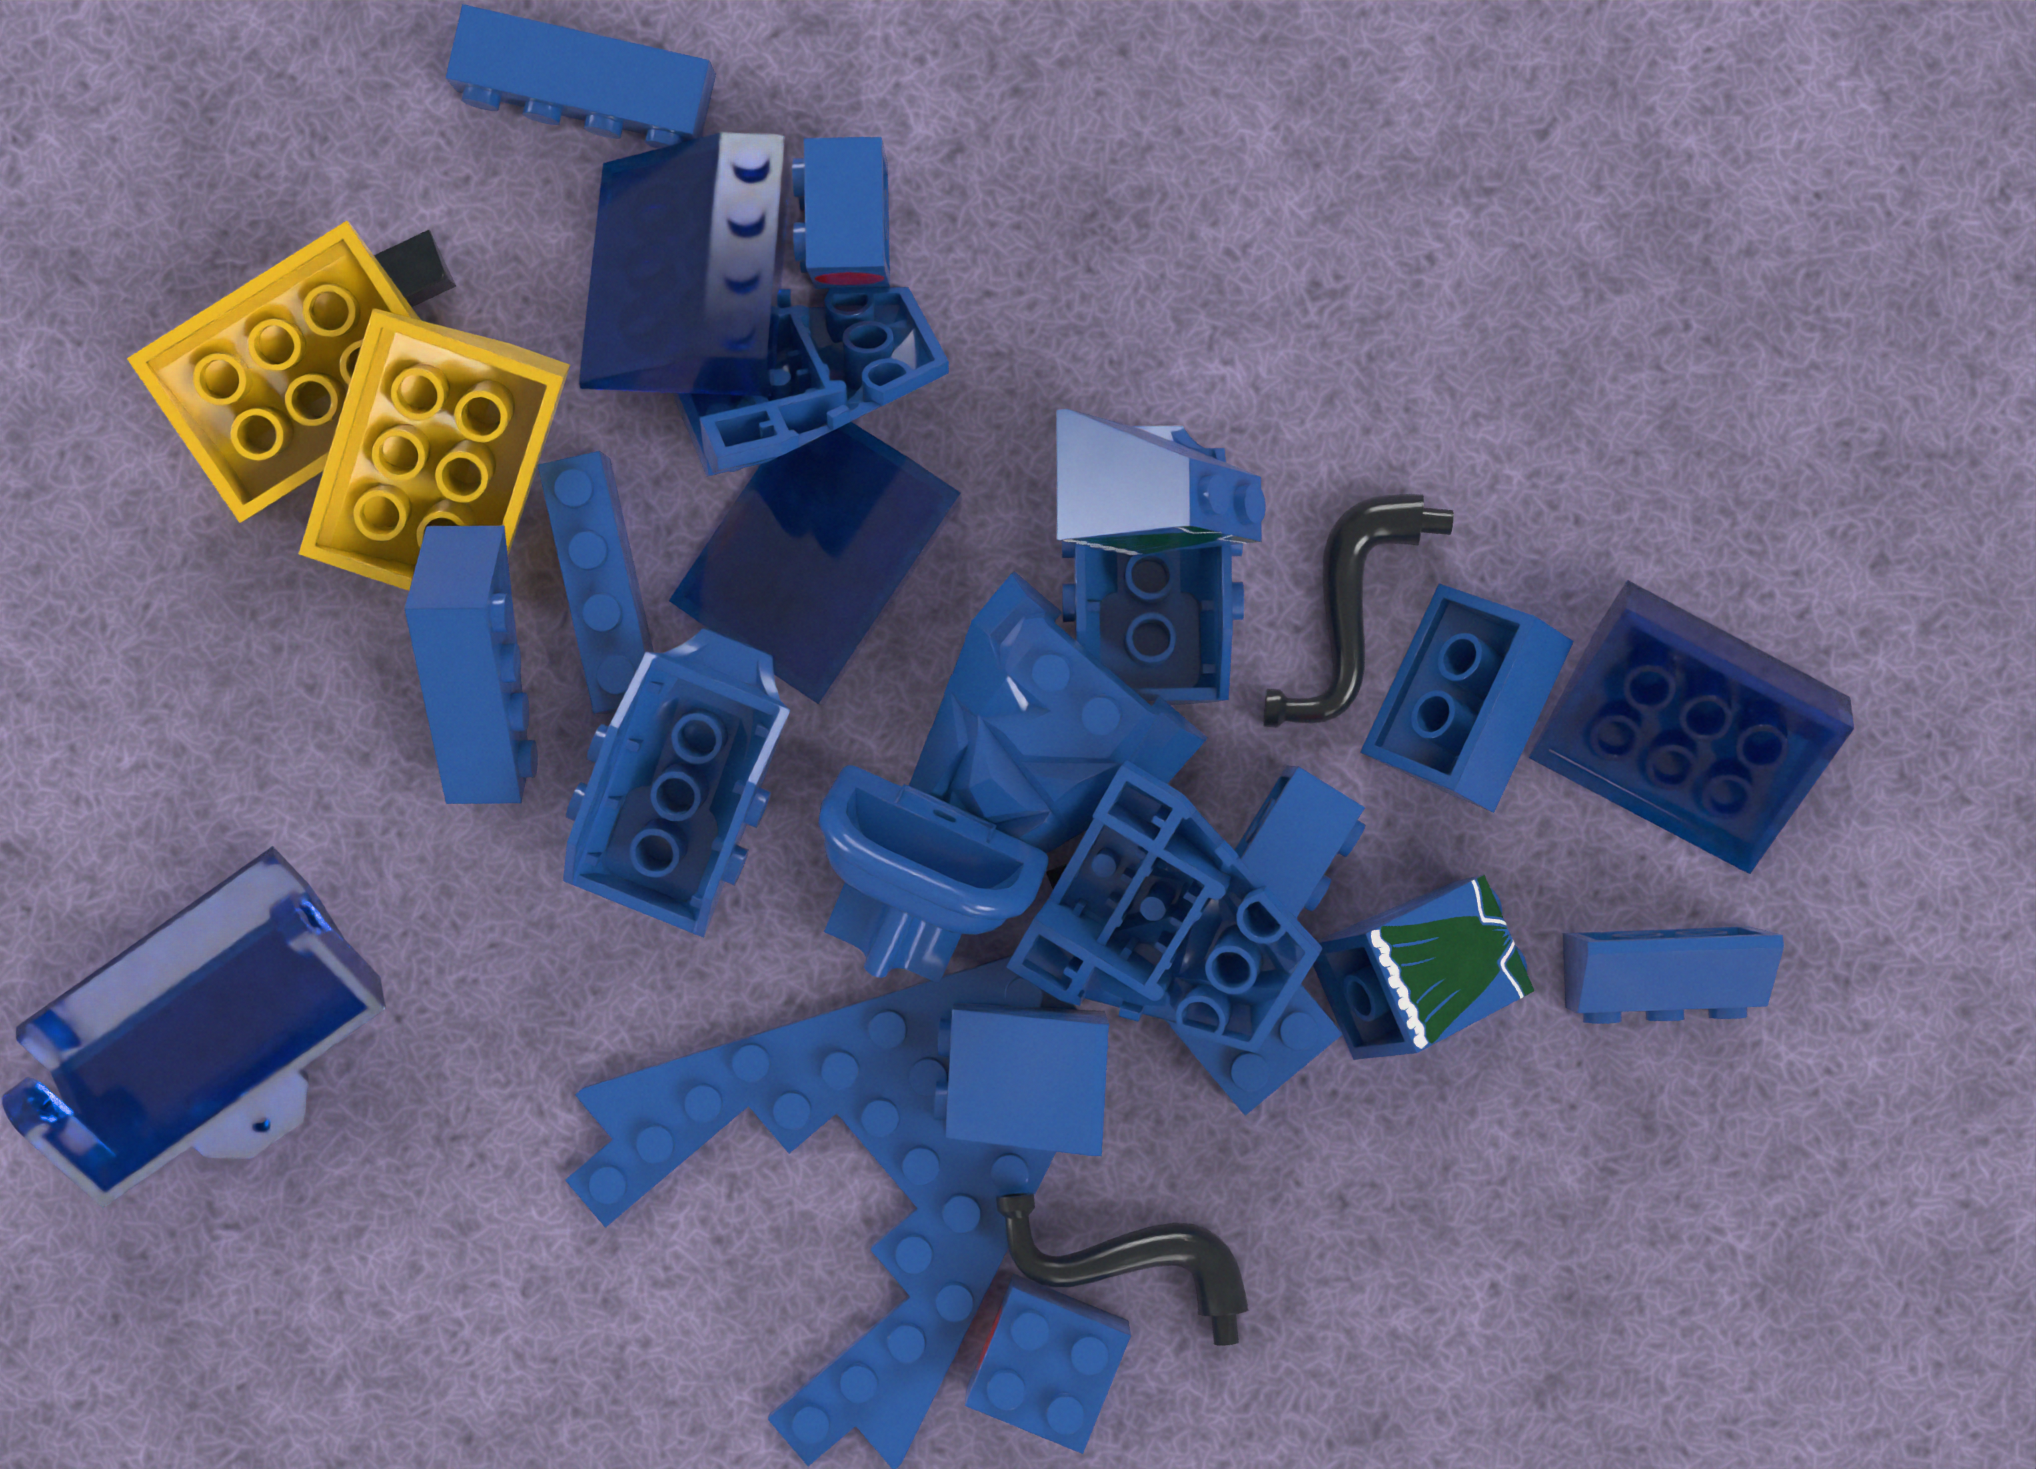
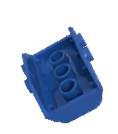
[1061,426,1244,705]
[563,628,790,938]

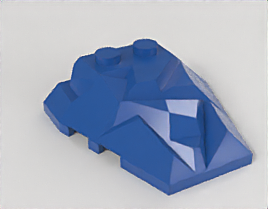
[651,287,949,477]
[909,571,1208,854]
[1006,759,1322,1054]

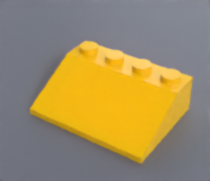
[127,221,421,523]
[298,309,570,591]

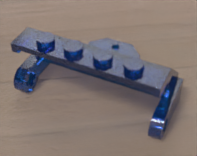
[2,846,386,1208]

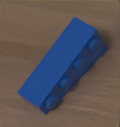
[404,526,538,804]

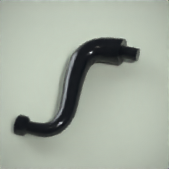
[1263,494,1454,728]
[996,1192,1249,1346]

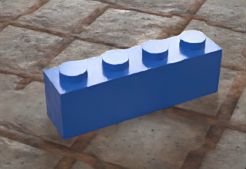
[445,4,716,153]
[537,451,654,714]

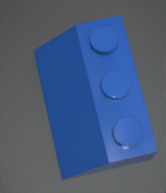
[1360,583,1574,813]
[1563,926,1784,1024]

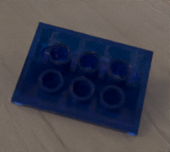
[579,132,790,396]
[669,422,962,705]
[1529,580,1854,874]

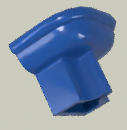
[818,765,1049,984]

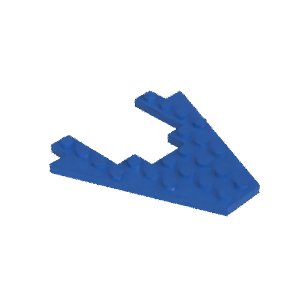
[565,954,1109,1469]

